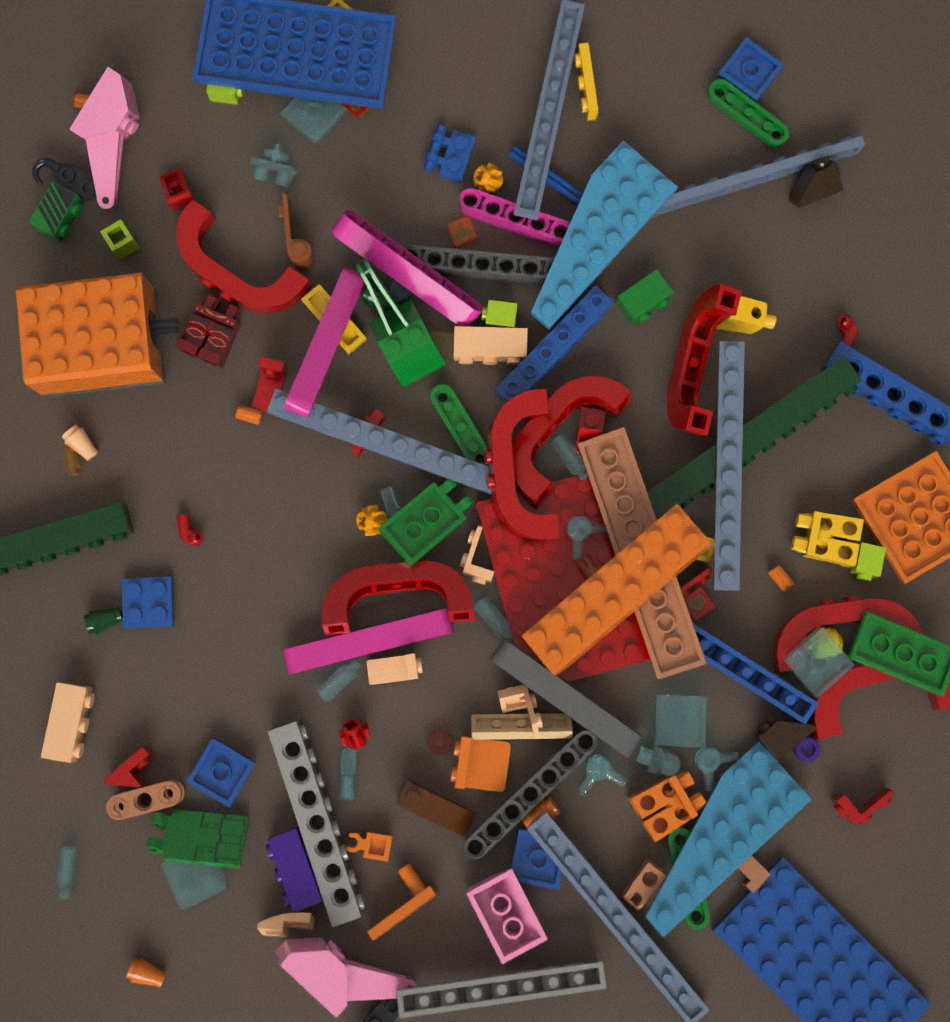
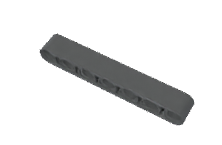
[404,245,555,285]
[490,638,644,758]
[464,730,597,859]

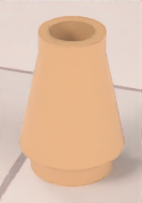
[62,424,99,461]

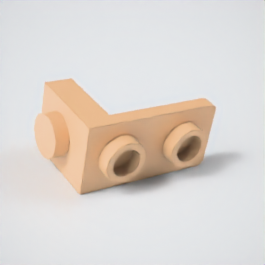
[460,525,494,585]
[367,653,423,685]
[498,685,543,739]

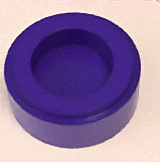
[793,737,820,762]

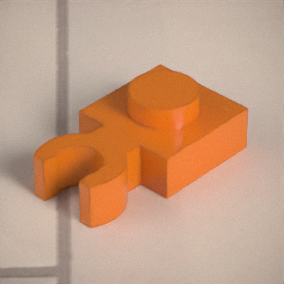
[346,831,393,862]

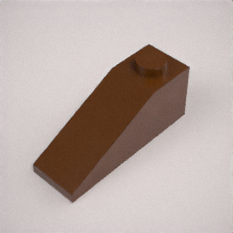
[396,779,475,836]

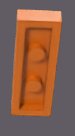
[367,863,438,940]

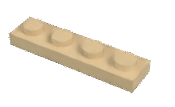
[471,713,572,740]

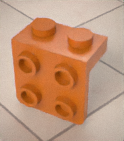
[451,736,511,792]

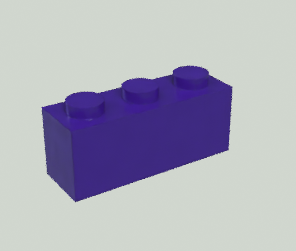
[266,826,323,913]

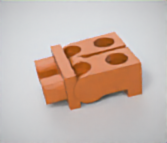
[627,771,707,842]

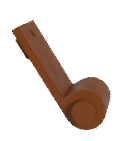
[278,193,315,271]

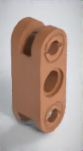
[106,779,186,820]

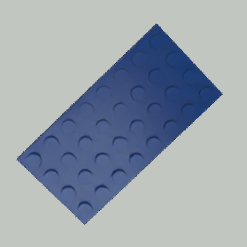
[193,0,397,109]
[712,857,931,1022]

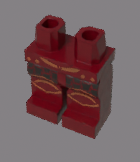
[175,294,241,369]

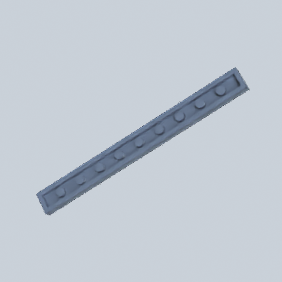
[514,0,585,220]
[654,136,865,216]
[713,341,745,591]
[267,389,491,495]
[526,811,710,1022]

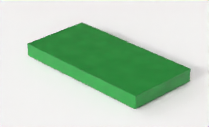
[847,611,950,697]

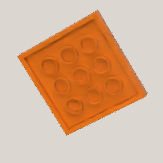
[851,451,950,584]

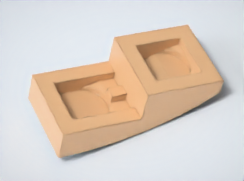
[257,912,315,938]

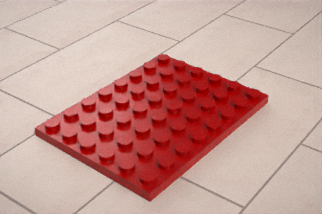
[475,473,651,693]

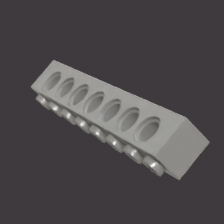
[268,721,366,927]
[396,960,607,1018]

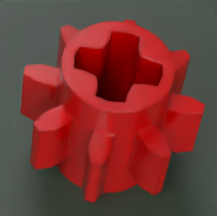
[338,718,371,750]

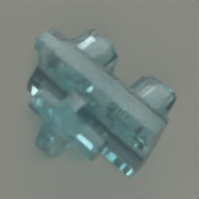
[251,144,298,187]
[637,746,681,776]

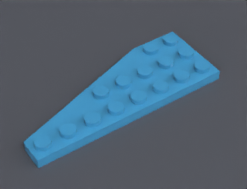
[531,140,678,330]
[645,742,812,937]

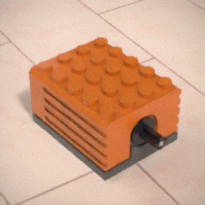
[16,273,179,398]

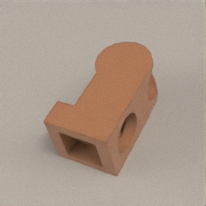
[737,856,771,893]
[621,857,667,910]

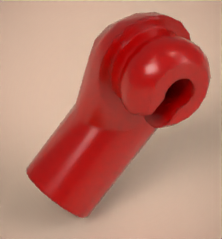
[837,314,858,348]
[177,515,204,547]

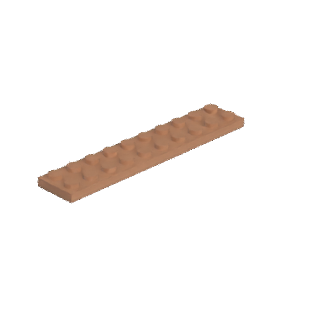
[578,427,707,680]

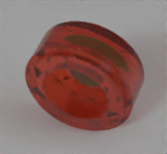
[427,730,452,755]

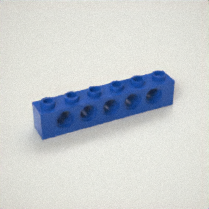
[495,285,613,404]
[820,341,950,446]
[693,624,819,724]

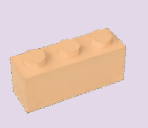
[454,326,527,366]
[41,682,95,763]

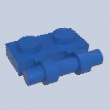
[423,125,476,184]

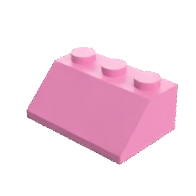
[466,868,548,964]

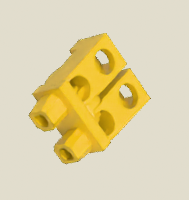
[791,511,864,568]

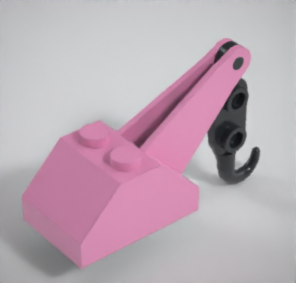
[32,67,140,210]
[275,937,417,1022]

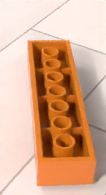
[522,504,712,676]

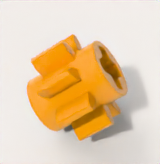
[473,163,503,194]
[356,505,387,536]

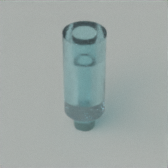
[551,434,588,480]
[473,595,514,640]
[316,659,361,703]
[56,846,78,899]

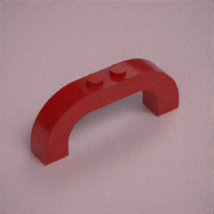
[176,199,311,314]
[667,284,742,436]
[512,376,632,508]
[484,389,559,540]
[322,560,474,635]
[772,595,924,672]
[809,661,950,739]

